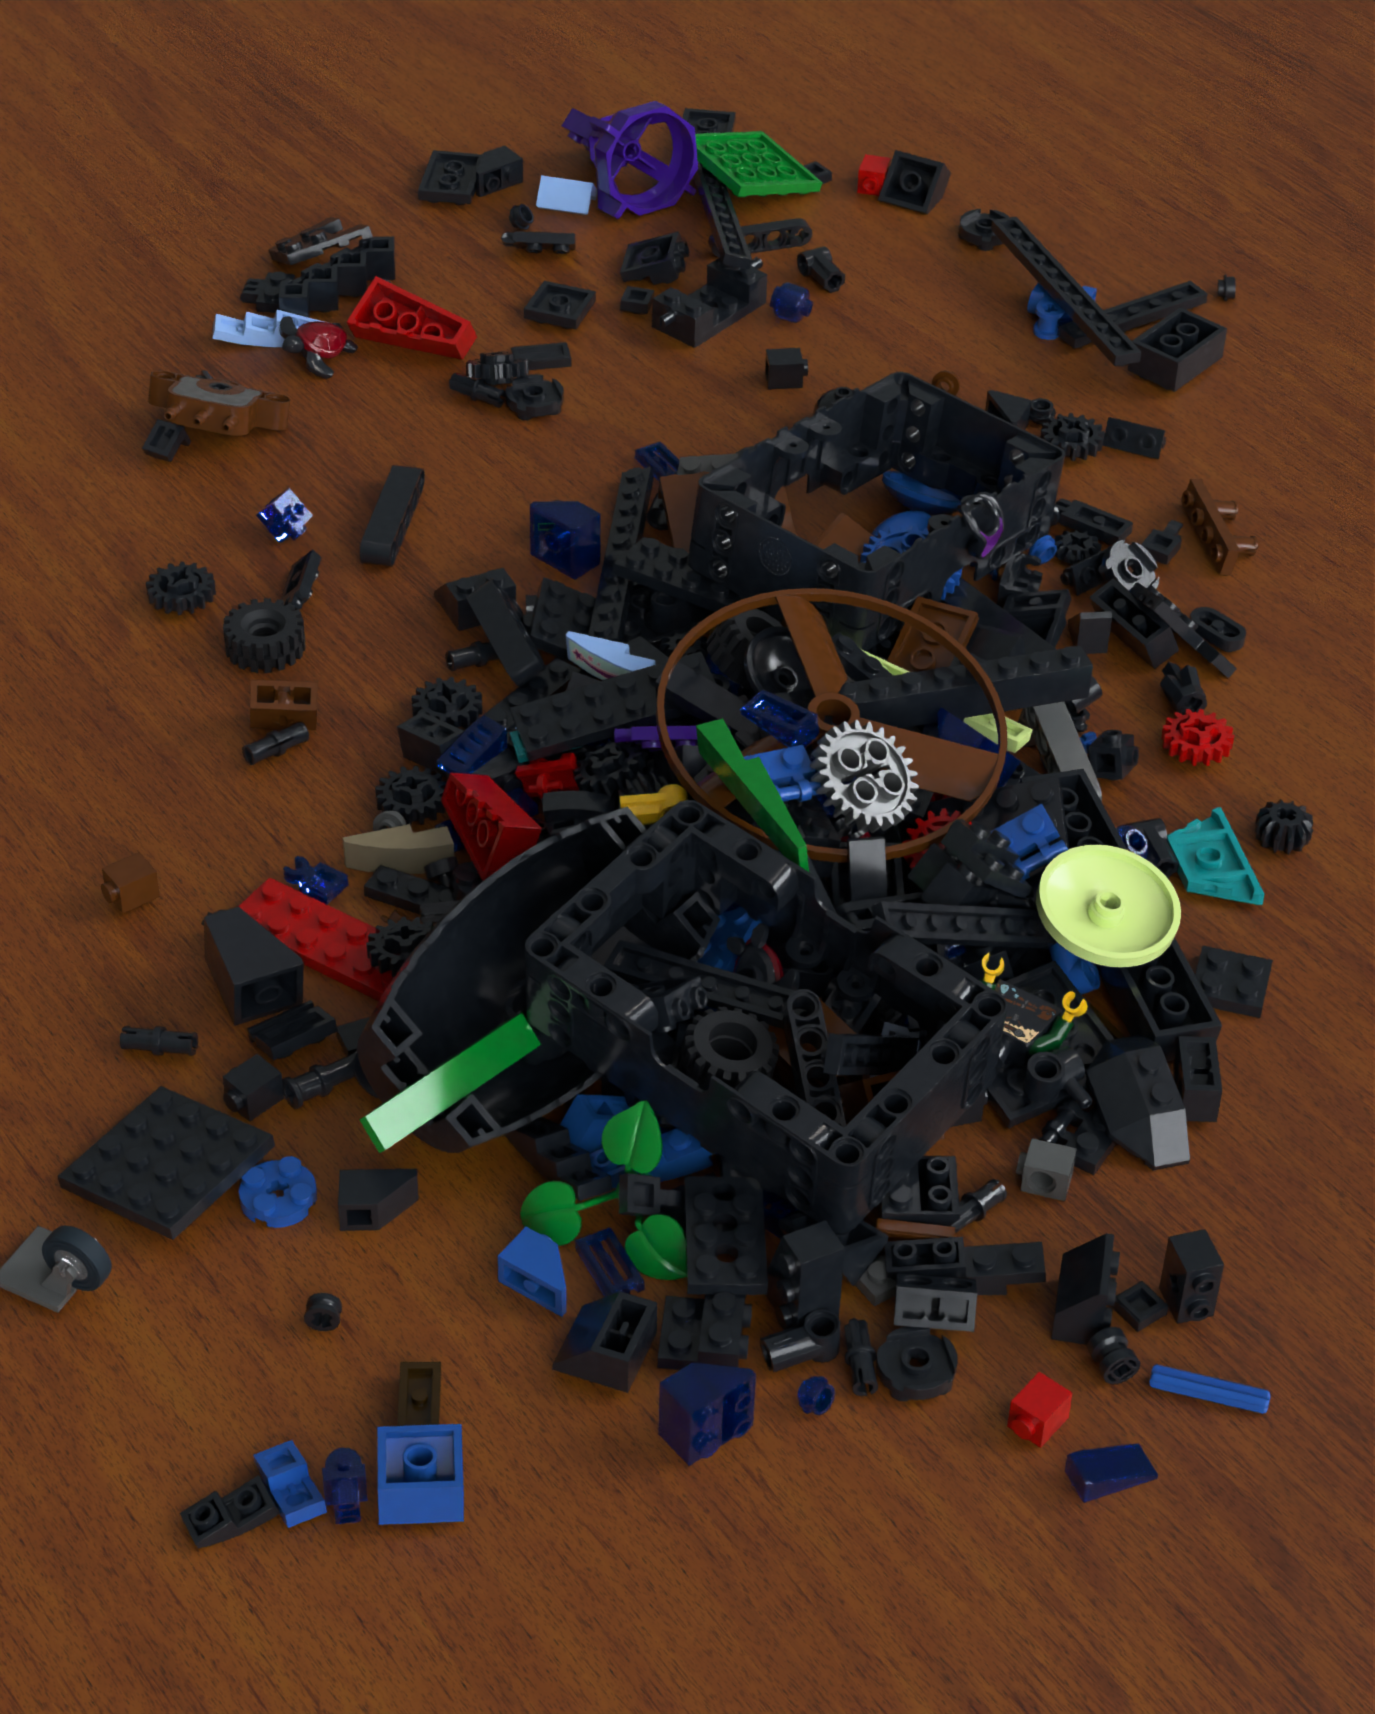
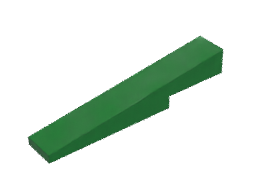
[696,718,809,872]
[359,1013,541,1153]

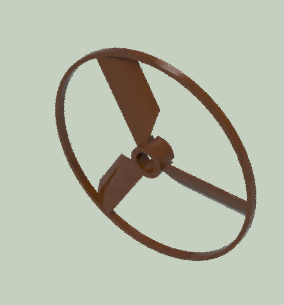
[656,588,1007,863]

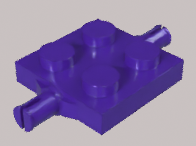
[614,726,731,752]

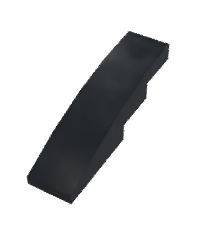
[505,1116,613,1201]

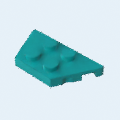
[1167,807,1265,905]

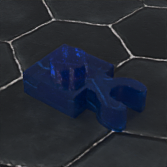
[283,856,348,905]

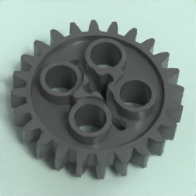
[810,720,919,833]

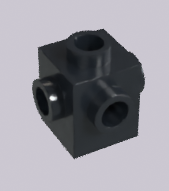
[1088,730,1139,780]

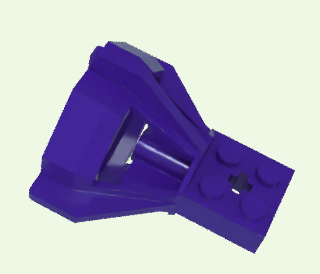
[561,101,698,219]

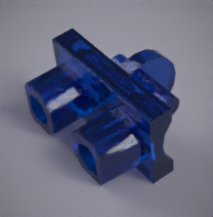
[322,1448,368,1524]

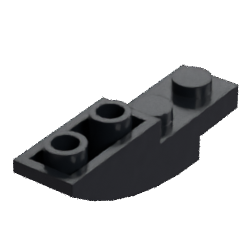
[885,1237,1046,1295]

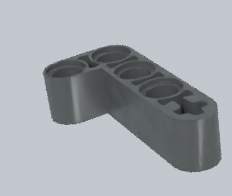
[1018,702,1102,802]

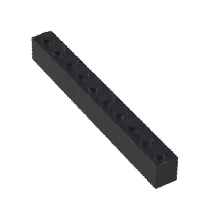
[758,646,1093,738]

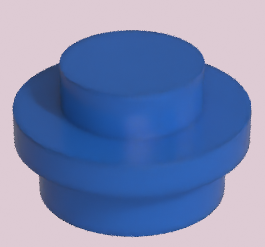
[1028,535,1057,564]

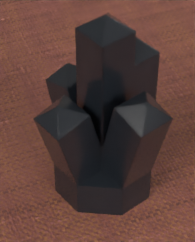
[1160,661,1207,715]

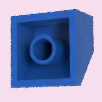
[377,1424,464,1525]

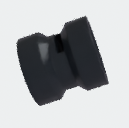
[1087,1327,1141,1384]

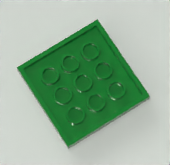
[695,131,823,198]

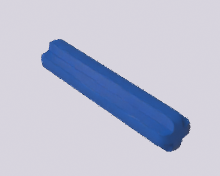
[1149,1364,1271,1414]

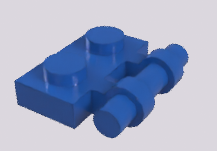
[744,745,821,802]
[990,803,1068,880]

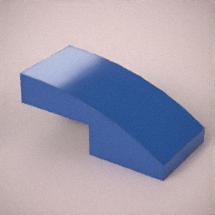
[253,1440,327,1528]

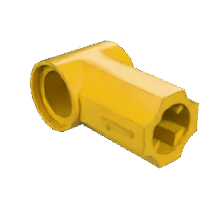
[620,784,688,825]

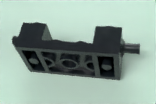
[652,257,767,348]

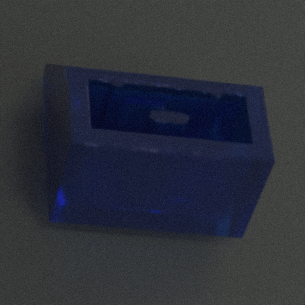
[659,1363,756,1466]

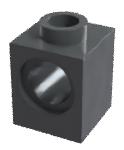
[1016,1138,1077,1201]

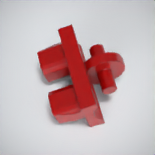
[515,753,579,799]

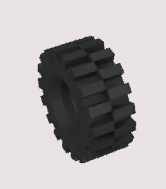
[223,598,306,673]

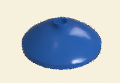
[882,471,962,515]

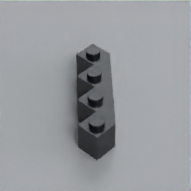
[279,236,396,318]

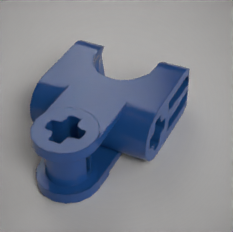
[1027,282,1097,340]

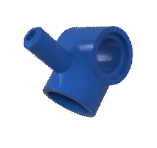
[1049,943,1100,995]

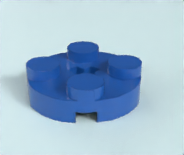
[239,1156,317,1228]

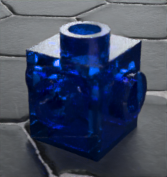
[256,488,313,543]

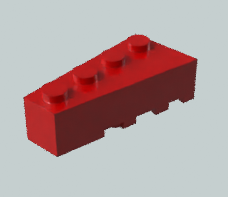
[346,276,477,360]
[441,773,542,881]

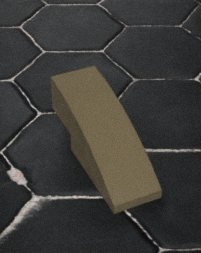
[342,824,454,874]

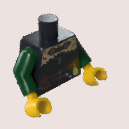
[979,953,1087,1068]

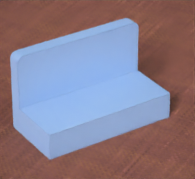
[536,175,597,215]

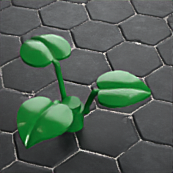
[520,1100,687,1280]

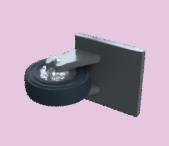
[0,1225,112,1313]

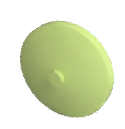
[1036,845,1181,967]

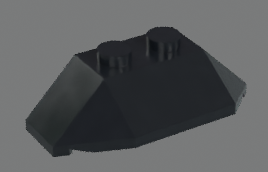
[1085,1034,1190,1170]

